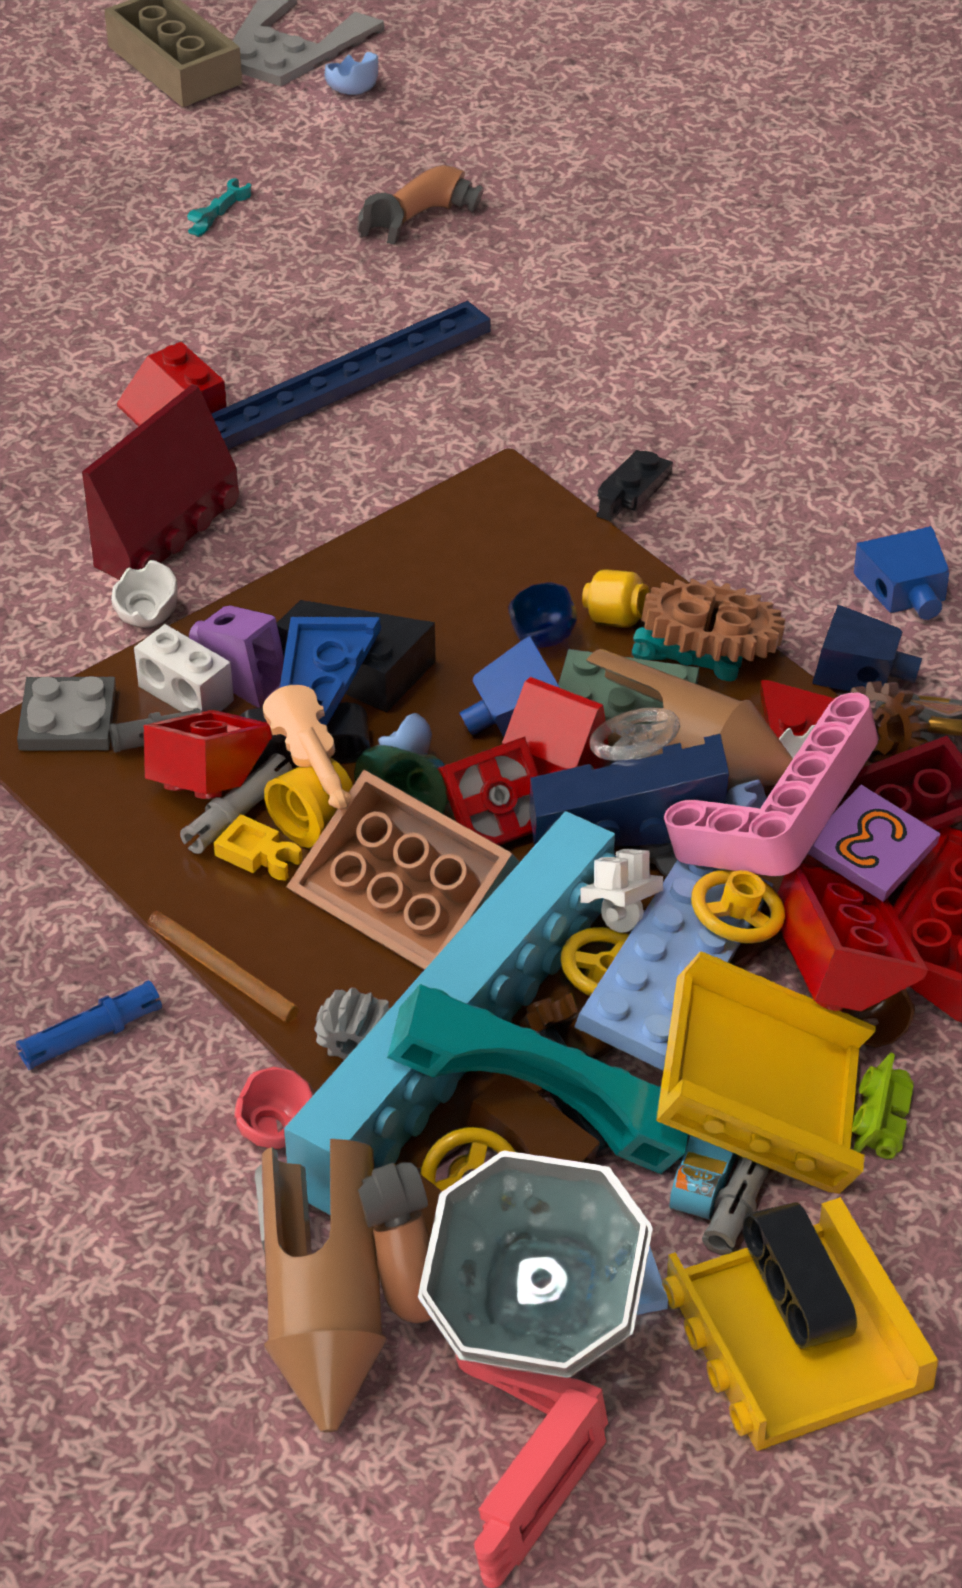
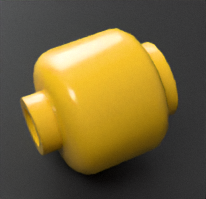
[582,569,650,628]

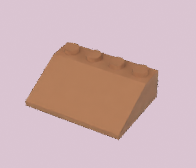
[286,770,520,970]

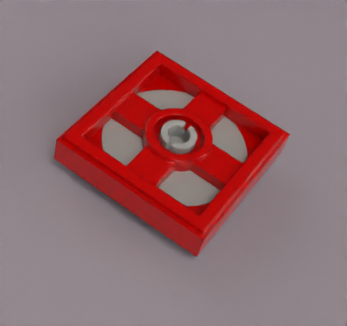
[437,736,539,846]

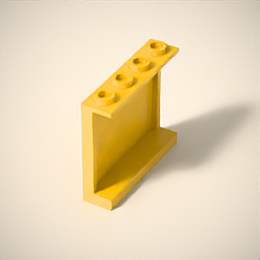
[656,951,876,1194]
[662,1197,938,1451]

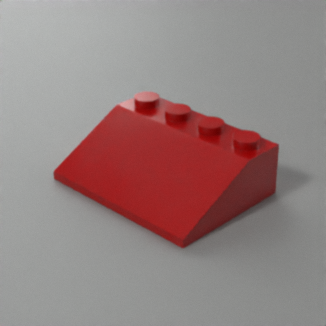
[893,826,962,1022]

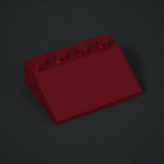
[82,384,239,580]

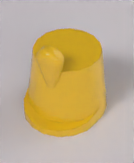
[264,758,353,848]

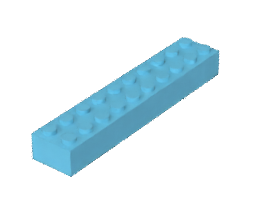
[284,811,616,1215]

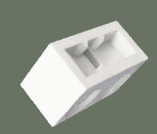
[134,624,234,712]

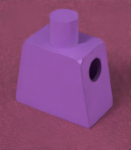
[189,605,284,708]

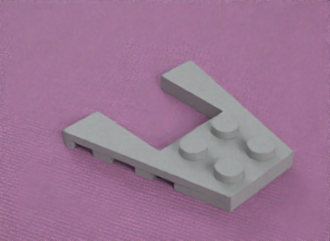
[232,0,384,86]

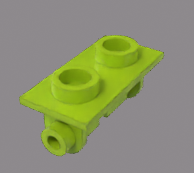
[852,1052,914,1159]

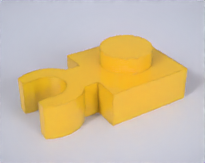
[214,814,302,881]

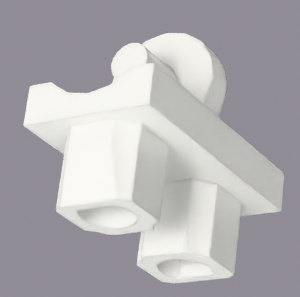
[580,849,663,933]

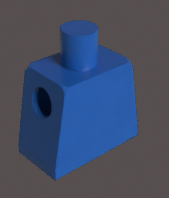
[854,526,949,620]
[459,636,560,737]

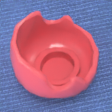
[234,1066,313,1150]

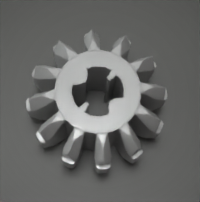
[314,987,390,1060]

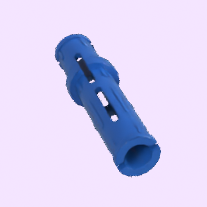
[15,980,162,1070]

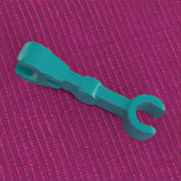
[187,178,252,237]
[632,627,743,681]

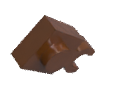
[517,993,579,1032]

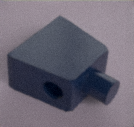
[813,605,922,691]

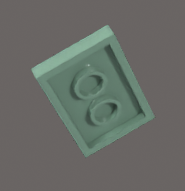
[558,649,699,733]

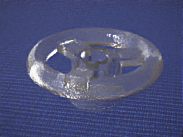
[589,707,681,761]

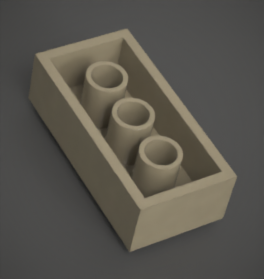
[104,0,242,107]

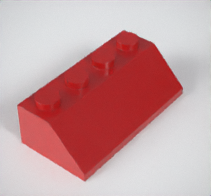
[777,863,928,1012]

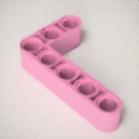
[664,693,879,876]

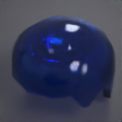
[508,582,577,648]

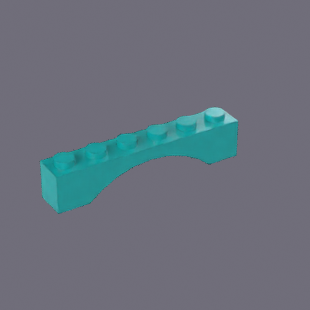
[387,984,688,1174]

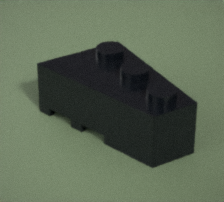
[277,600,436,713]

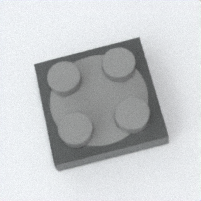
[17,676,116,751]

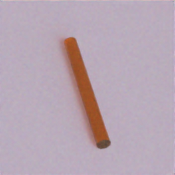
[147,910,299,1023]

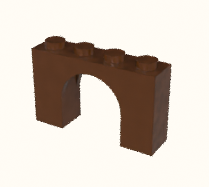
[418,1073,600,1294]

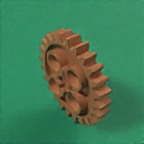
[641,579,785,662]

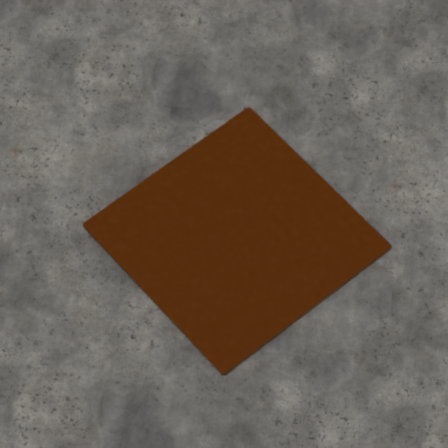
[0,448,962,1174]

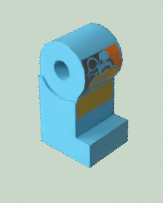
[669,1135,737,1220]

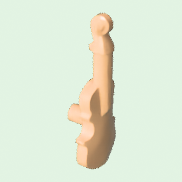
[263,685,351,810]

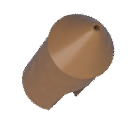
[586,649,793,791]
[261,1139,387,1432]

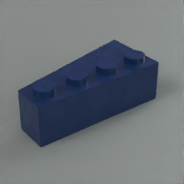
[529,734,729,847]

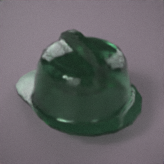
[354,745,449,814]

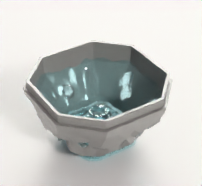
[418,1150,653,1378]

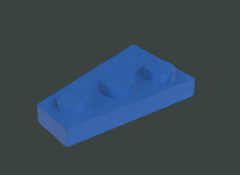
[280,617,382,726]

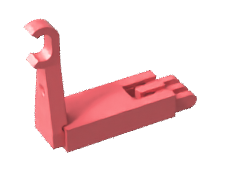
[455,1353,608,1588]

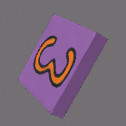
[807,785,940,902]

